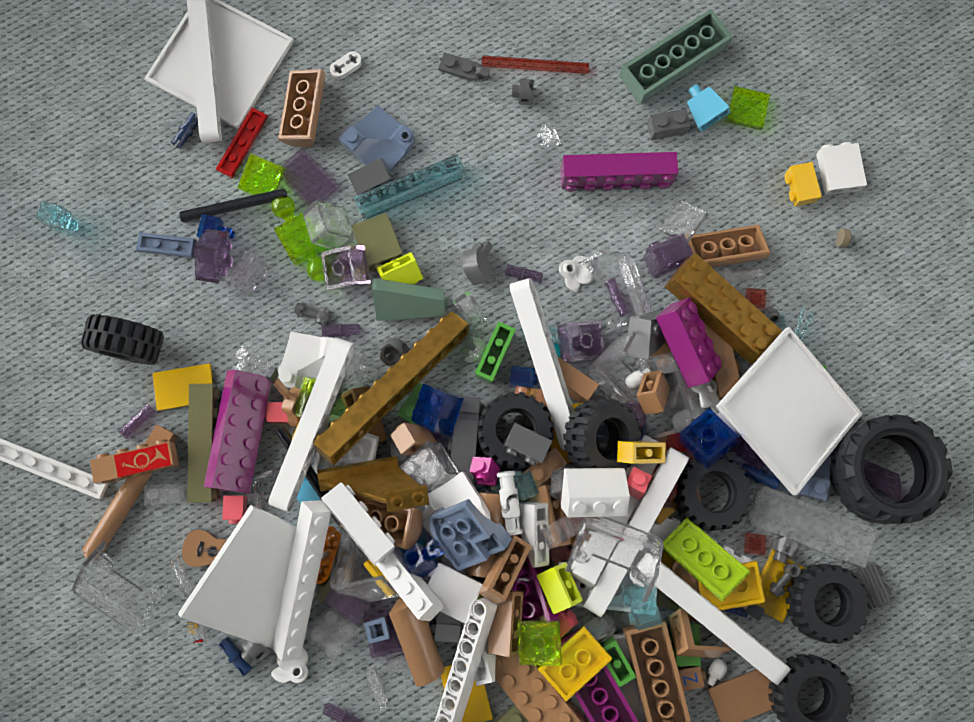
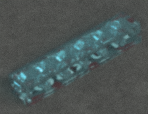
[353,154,466,221]

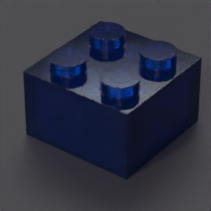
[411,383,464,436]
[679,408,738,469]

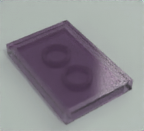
[275,148,340,211]

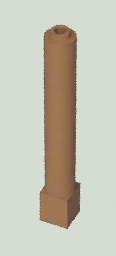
[82,425,178,561]

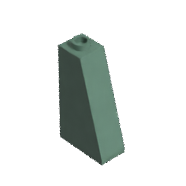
[372,278,449,321]

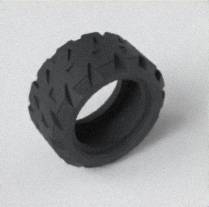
[830,414,953,524]

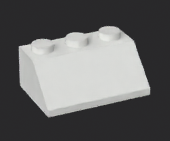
[561,468,630,517]

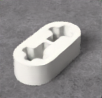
[330,51,362,80]

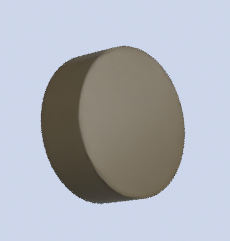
[836,228,851,248]

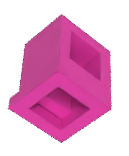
[470,457,500,486]

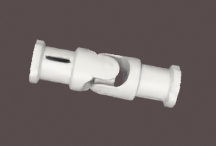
[497,471,523,535]

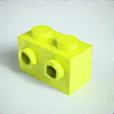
[377,252,423,285]
[536,562,583,614]

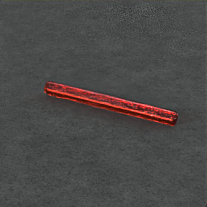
[481,55,589,74]

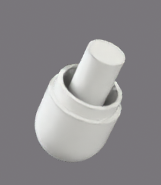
[625,368,650,389]
[706,659,727,687]

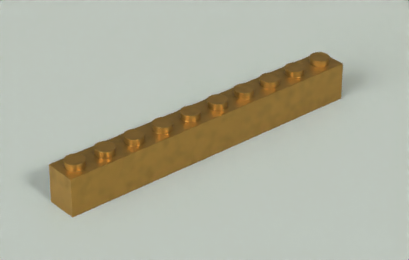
[313,311,470,466]

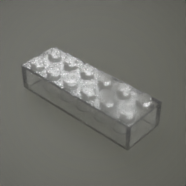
[745,486,877,568]

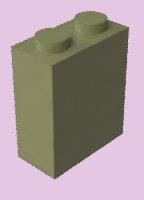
[351,213,403,272]

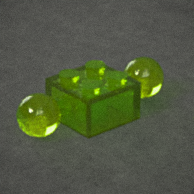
[271,196,331,282]

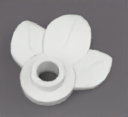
[559,256,594,292]
[691,379,720,413]
[271,648,308,683]

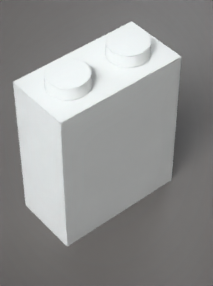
[816,142,867,195]
[428,562,483,623]

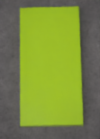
[660,518,750,602]

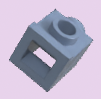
[364,616,392,644]

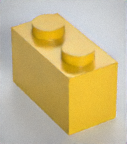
[785,162,822,206]
[617,441,666,464]

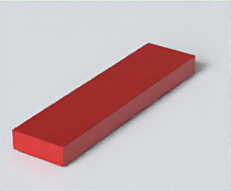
[216,107,268,179]

